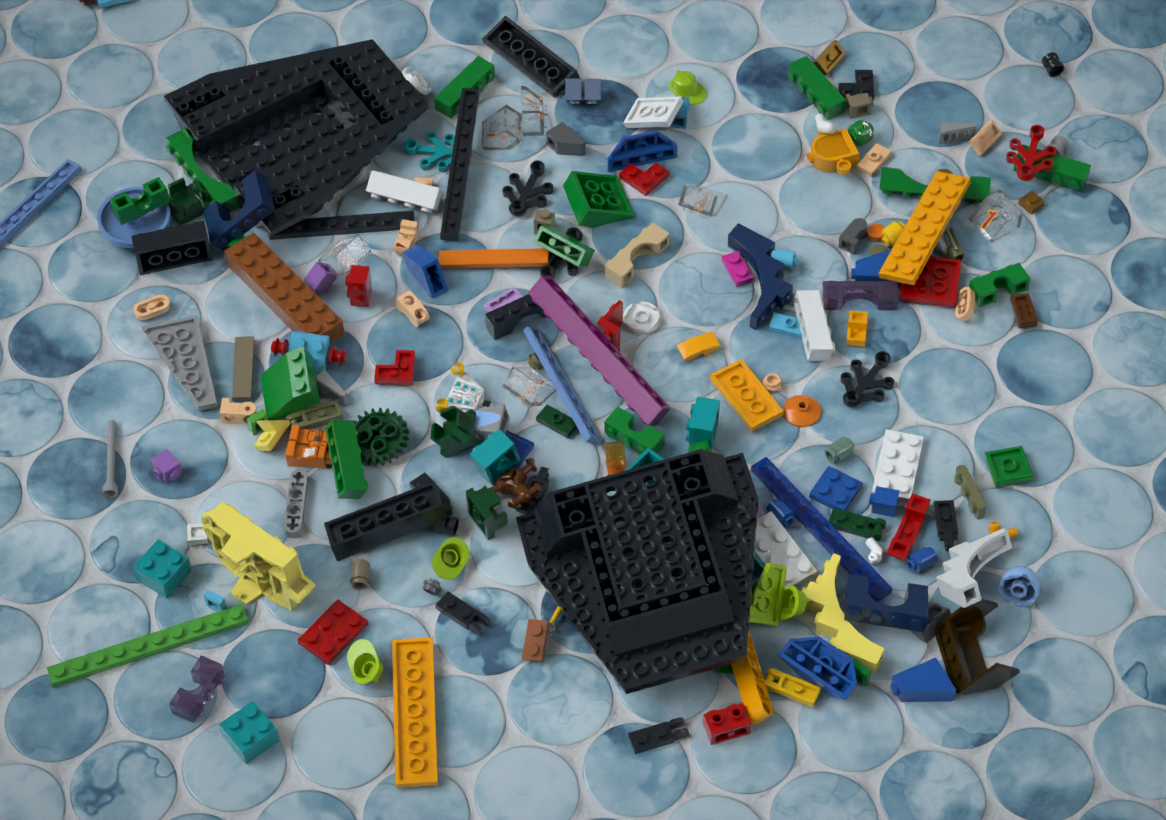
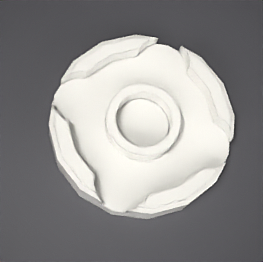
[402,67,431,96]
[623,301,660,335]

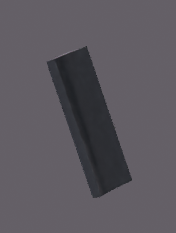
[482,15,580,98]
[324,481,448,561]

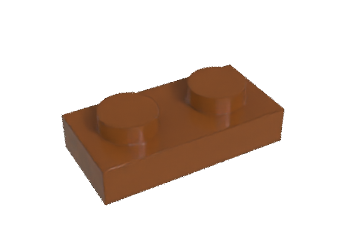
[522,619,550,662]

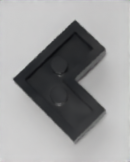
[838,70,875,100]

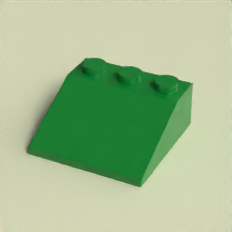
[563,171,635,227]
[261,346,320,420]

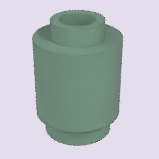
[825,437,854,463]

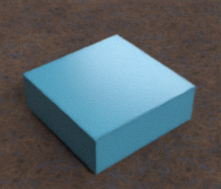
[204,590,227,611]

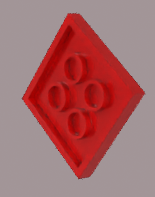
[899,256,961,308]

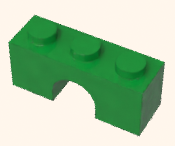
[110,177,170,225]
[969,262,1030,308]
[604,407,665,455]

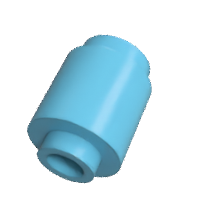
[771,249,798,270]

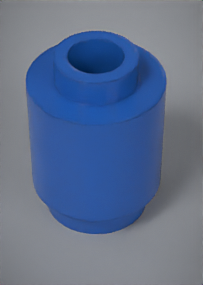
[766,499,795,527]
[906,547,937,573]

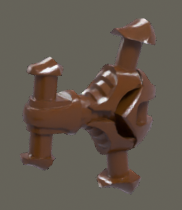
[482,458,542,509]

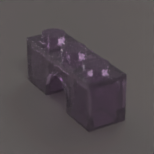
[169,655,225,723]

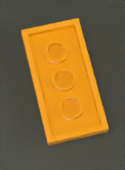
[710,359,784,432]

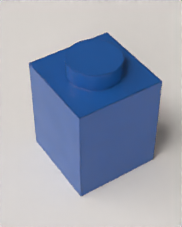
[869,486,900,517]

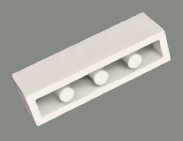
[366,170,443,213]
[793,290,835,361]

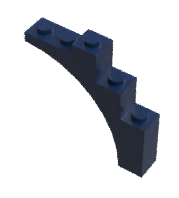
[728,223,794,330]

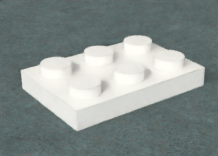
[623,96,684,128]

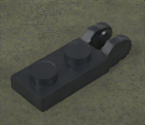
[435,591,491,635]
[628,717,689,754]

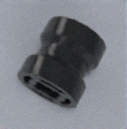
[1041,52,1065,77]
[434,516,459,537]

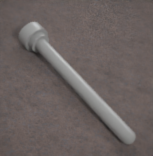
[102,420,118,499]

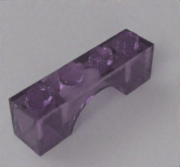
[822,281,898,310]

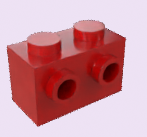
[345,265,372,307]
[703,703,751,745]

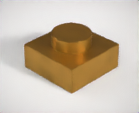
[1018,191,1045,214]

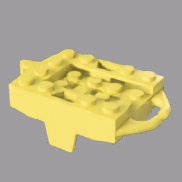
[201,501,316,611]

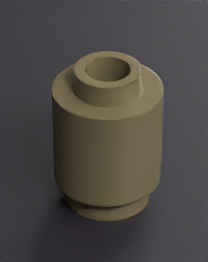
[350,559,371,590]

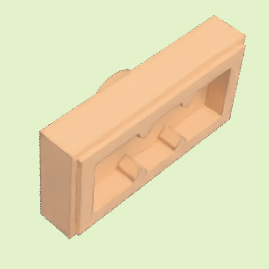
[969,120,1002,156]
[856,143,891,177]

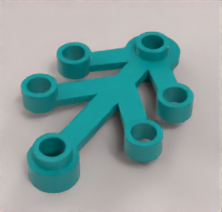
[403,132,472,172]

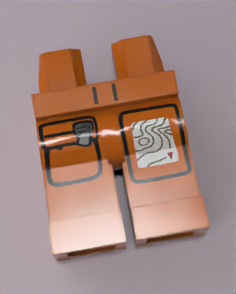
[285,425,332,469]

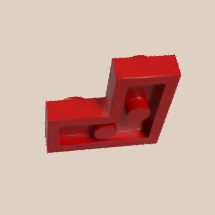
[619,162,670,196]
[374,350,415,385]

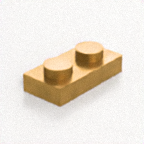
[813,40,846,75]

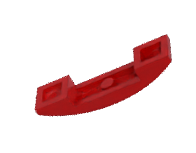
[886,493,931,561]

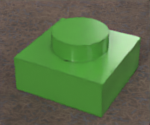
[247,409,268,435]

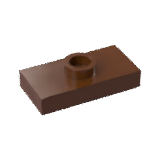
[1010,293,1038,329]

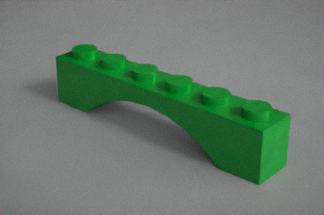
[166,128,240,212]
[879,167,991,203]

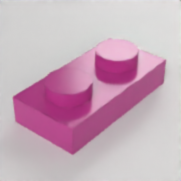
[721,251,754,287]

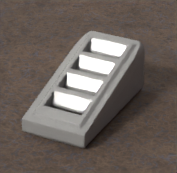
[939,122,976,143]
[316,370,348,407]

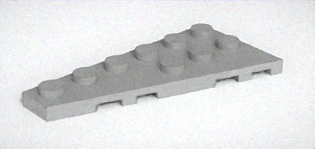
[142,315,218,411]

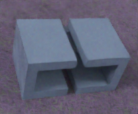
[565,79,601,105]

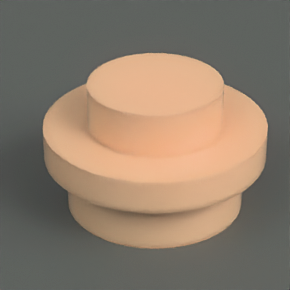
[763,373,782,392]

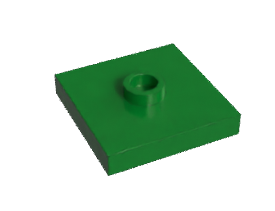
[984,446,1033,487]

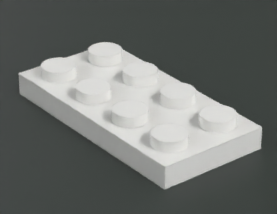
[872,429,924,503]
[755,512,817,587]

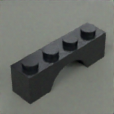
[485,294,547,340]

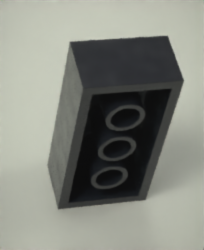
[131,221,212,275]

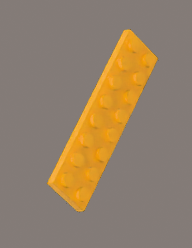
[879,171,971,285]
[392,637,438,788]

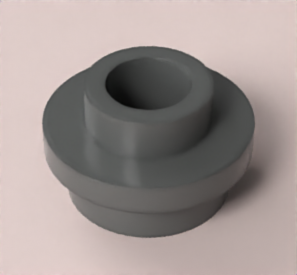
[423,578,442,596]

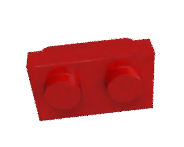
[597,300,623,352]

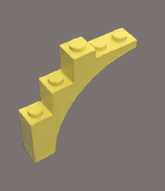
[802,553,885,674]

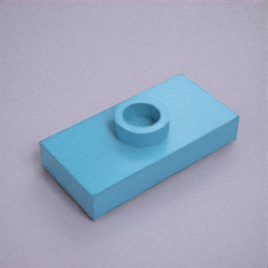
[769,312,802,338]

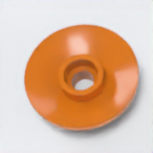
[783,395,821,427]

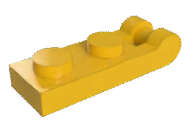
[764,668,821,708]

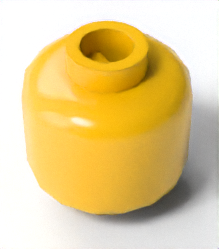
[881,221,905,247]

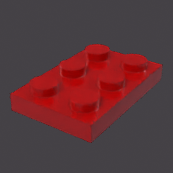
[297,599,369,665]

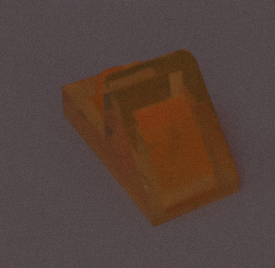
[604,441,627,475]

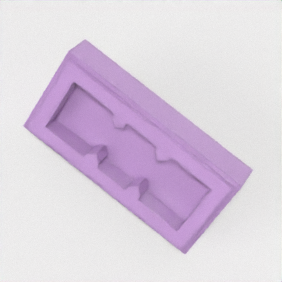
[484,287,523,312]

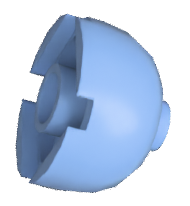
[999,566,1040,607]

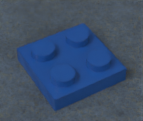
[809,466,863,511]

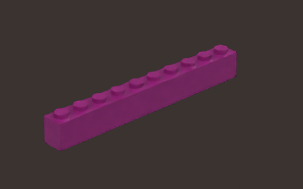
[528,276,671,425]

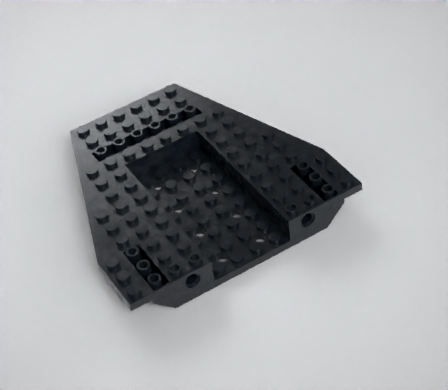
[164,39,429,236]
[516,449,759,694]

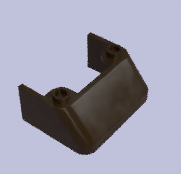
[935,598,1020,695]

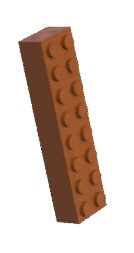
[224,233,345,344]

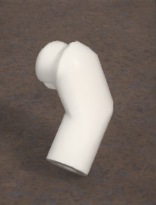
[815,114,836,134]
[865,537,884,564]

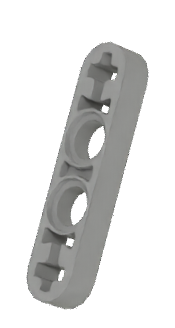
[284,469,308,538]

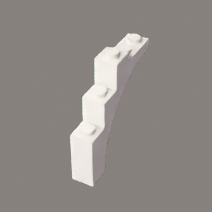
[936,528,1012,608]

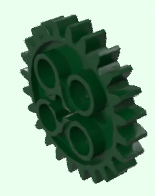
[353,407,409,467]

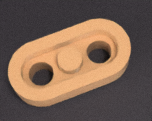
[955,287,975,321]
[133,295,170,320]

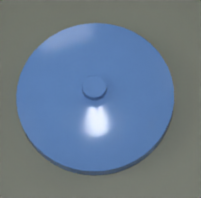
[97,187,171,248]

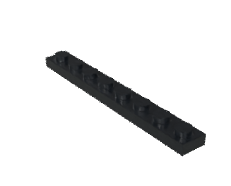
[269,210,414,240]

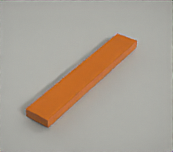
[438,248,549,269]

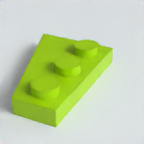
[749,563,787,626]

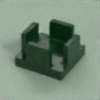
[168,178,210,226]
[430,406,476,458]
[466,486,508,540]

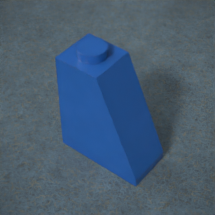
[402,245,448,298]
[851,249,900,288]
[890,657,956,702]

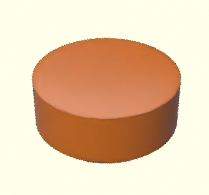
[867,224,884,242]

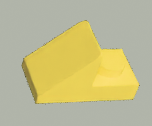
[254,420,291,451]

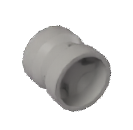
[1045,135,1069,156]

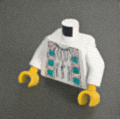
[435,361,492,413]

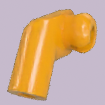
[988,521,1018,539]

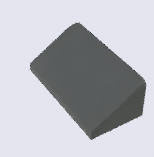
[910,604,951,643]

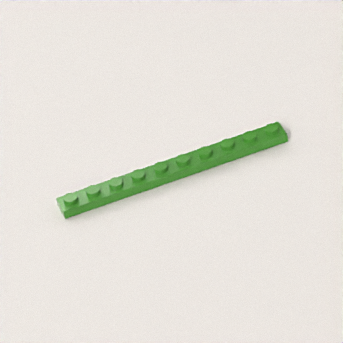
[47,604,249,688]

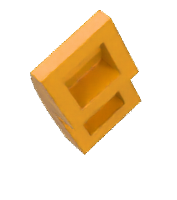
[846,310,868,347]
[677,332,721,363]

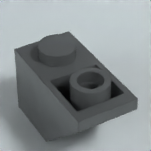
[546,122,586,156]

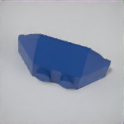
[607,130,677,172]
[778,637,857,701]

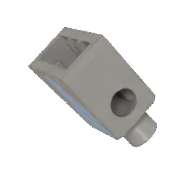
[474,404,510,443]

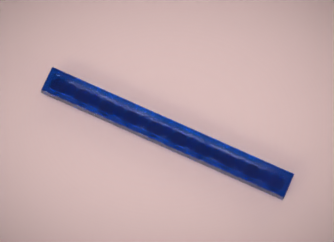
[751,457,893,602]

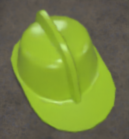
[669,70,707,105]
[432,537,470,580]
[779,585,810,621]
[347,639,383,685]

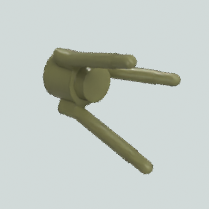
[934,227,965,261]

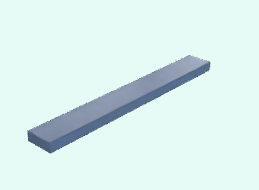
[0,159,82,247]
[523,326,602,445]

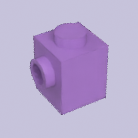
[305,262,338,293]
[151,449,182,484]

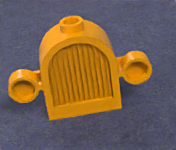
[807,128,859,175]

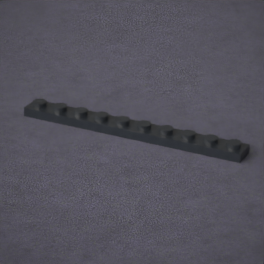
[440,88,480,241]

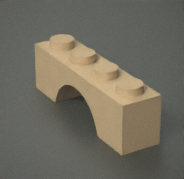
[604,223,670,288]

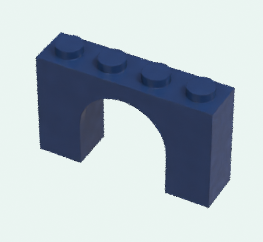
[203,171,275,250]
[844,574,928,632]

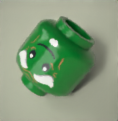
[848,120,874,146]

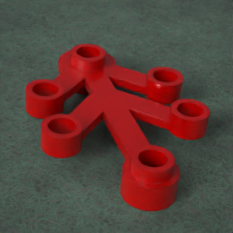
[1006,125,1057,181]

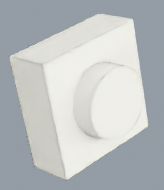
[187,523,208,545]

